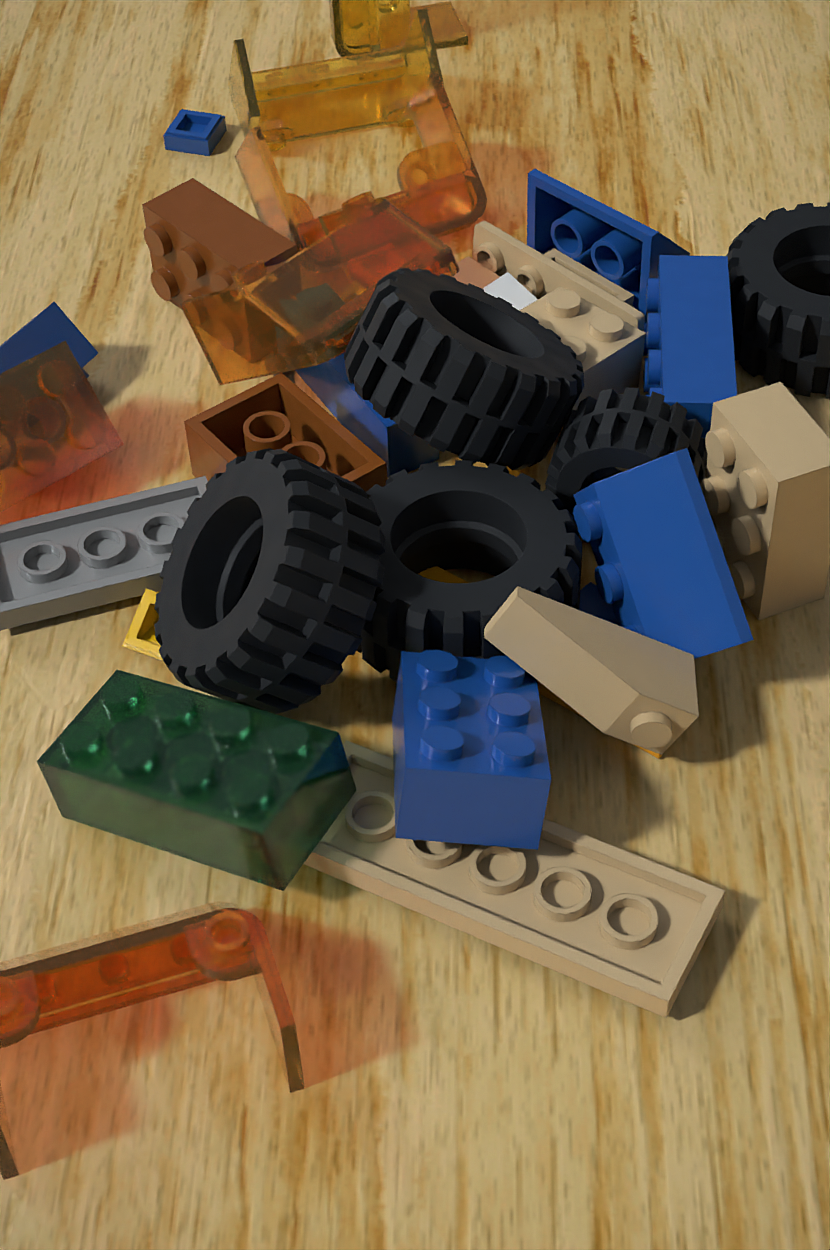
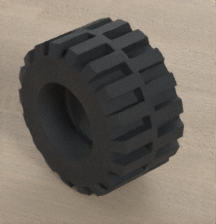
[545,387,708,543]

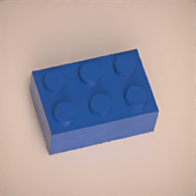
[392,650,551,850]

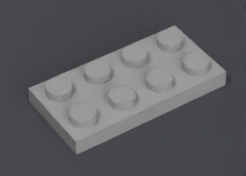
[0,476,208,631]

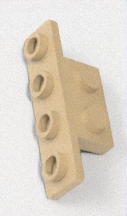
[472,220,645,331]

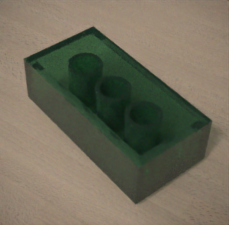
[37,670,357,891]

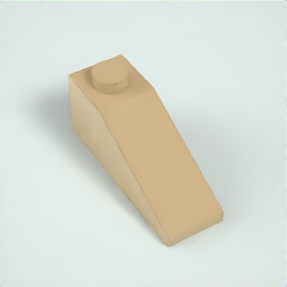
[484,586,699,755]

